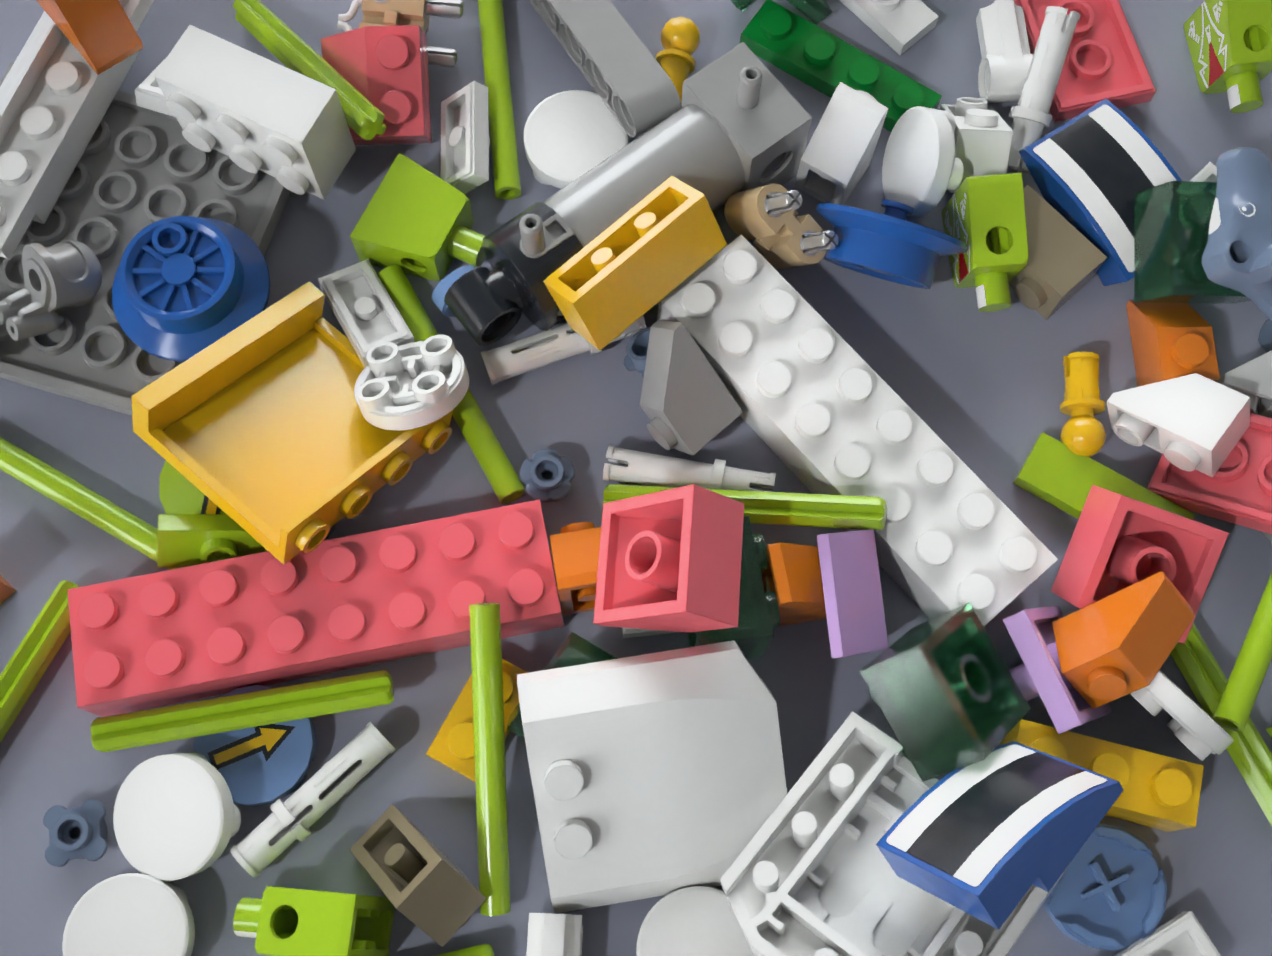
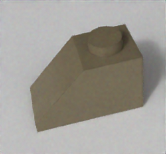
[1009,185,1107,320]
[349,804,486,947]

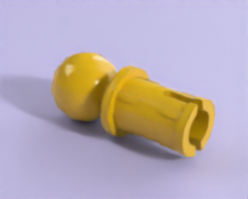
[655,16,700,102]
[1060,351,1106,457]

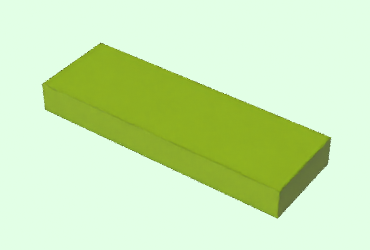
[1013,432,1195,520]

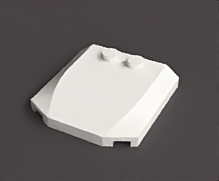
[517,640,787,914]
[720,711,1068,956]

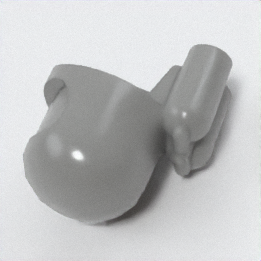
[0,240,103,341]

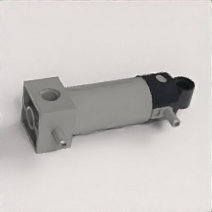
[444,42,812,346]

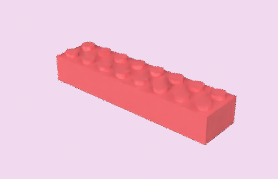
[67,499,564,717]

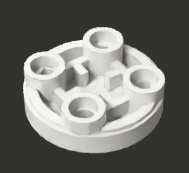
[524,90,628,189]
[882,106,963,217]
[354,335,469,431]
[1130,670,1234,761]
[113,752,241,881]
[62,873,195,956]
[636,886,757,956]

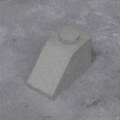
[640,319,743,455]

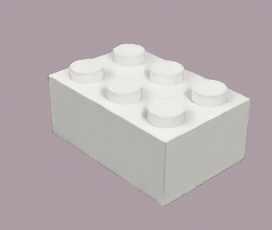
[154,25,356,200]

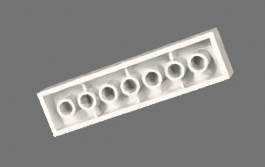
[657,234,1058,648]

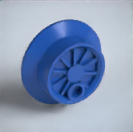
[816,200,967,289]
[112,216,270,362]

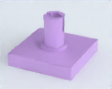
[985,605,1112,734]

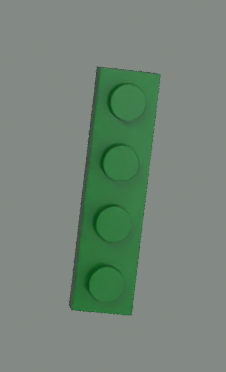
[740,0,942,132]

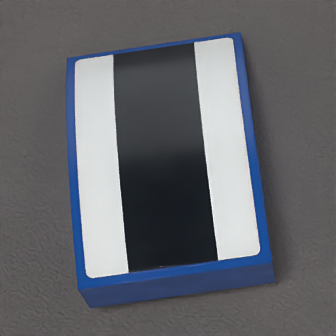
[1019,99,1209,286]
[876,741,1123,930]

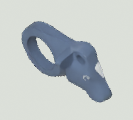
[1201,147,1272,322]

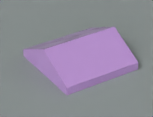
[817,529,889,658]

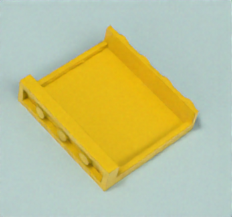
[131,282,454,565]

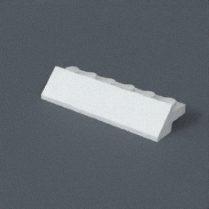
[0,0,154,260]

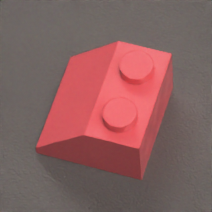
[321,25,432,146]
[593,484,744,633]
[1050,484,1229,644]

